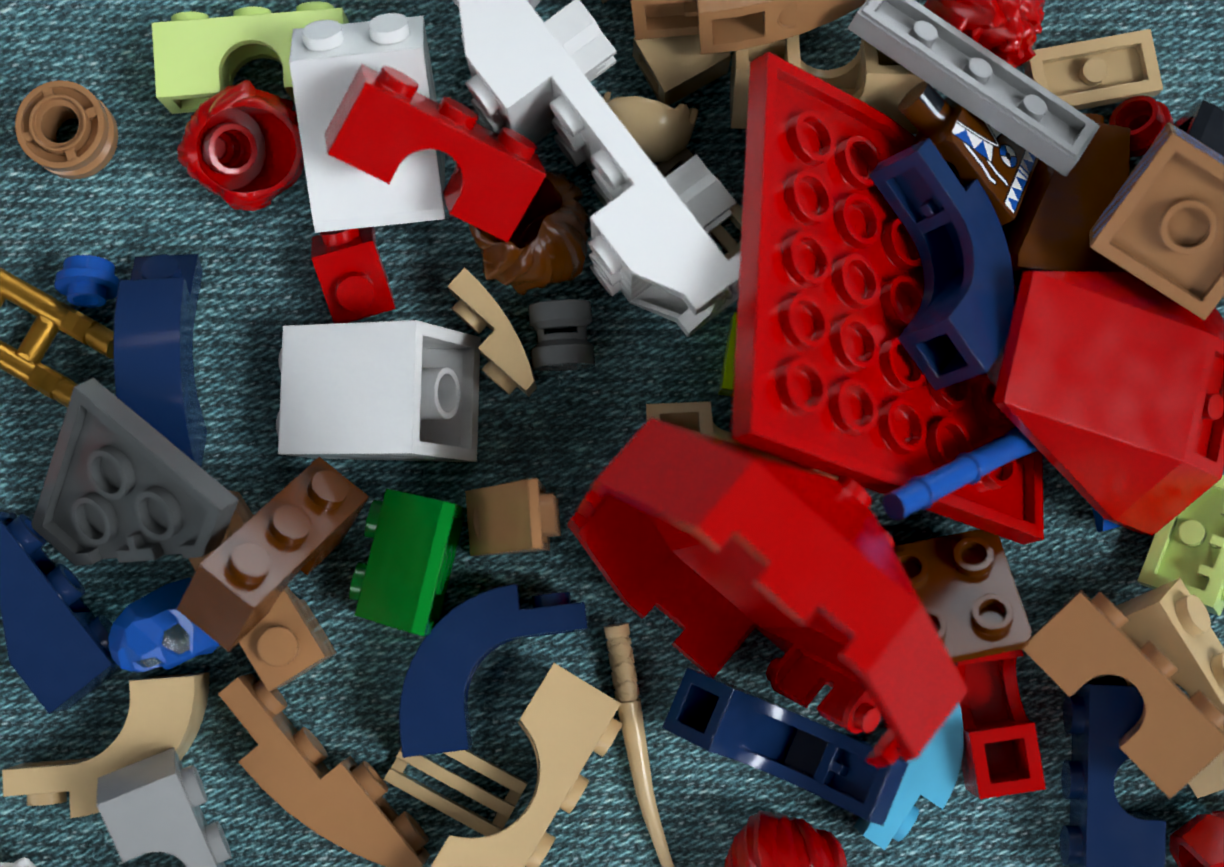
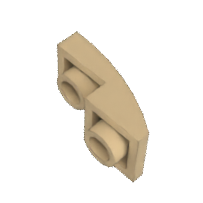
[447,267,537,397]

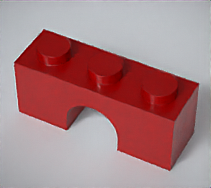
[325,64,547,243]
[954,649,1046,799]

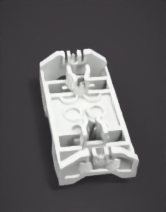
[453,0,741,337]

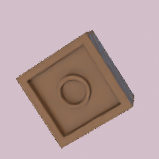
[1089,122,1224,320]

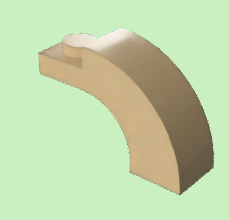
[2,672,209,818]

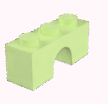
[151,1,349,114]

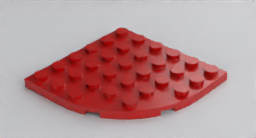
[731,52,1044,545]

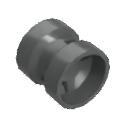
[528,299,595,371]

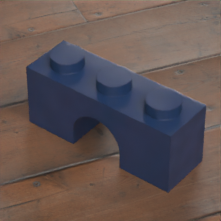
[1060,681,1166,867]

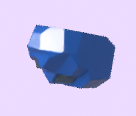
[108,577,220,673]

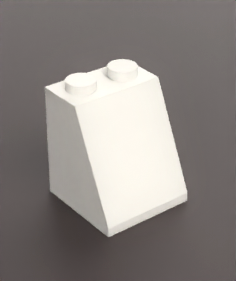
[289,13,445,233]
[276,320,481,462]

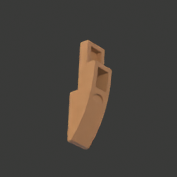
[631,0,866,55]
[218,673,430,867]

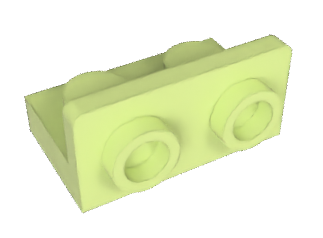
[1137,475,1224,616]

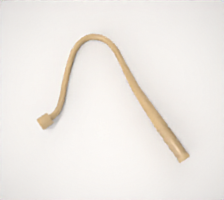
[604,623,675,867]

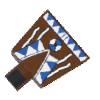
[898,81,1039,226]

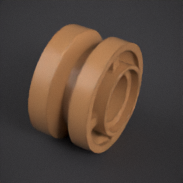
[15,80,118,179]

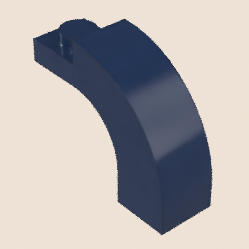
[869,138,1014,391]
[114,254,207,467]
[399,584,588,758]
[662,667,909,826]

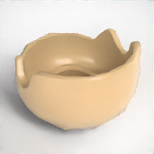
[603,92,698,163]

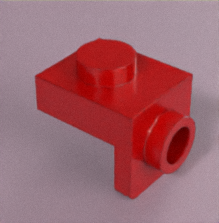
[311,227,396,324]

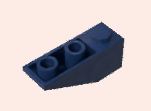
[0,512,120,714]

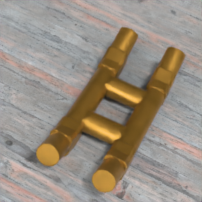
[0,267,114,408]

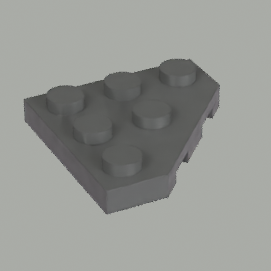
[31,378,239,566]

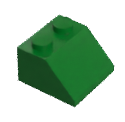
[349,489,467,636]

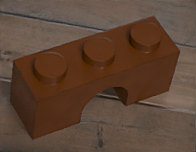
[177,457,369,652]

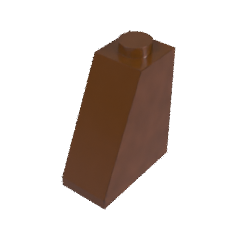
[1002,113,1130,280]

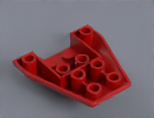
[993,271,1224,536]

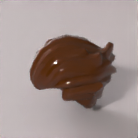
[468,171,590,296]

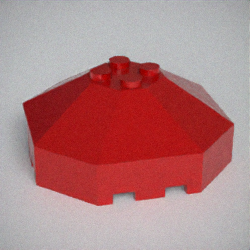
[567,418,968,769]

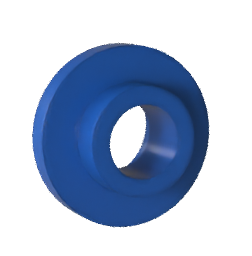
[54,255,120,308]

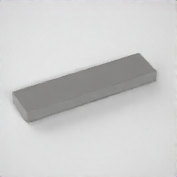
[847,0,1100,177]

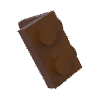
[893,529,1032,663]

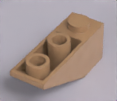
[465,478,561,557]

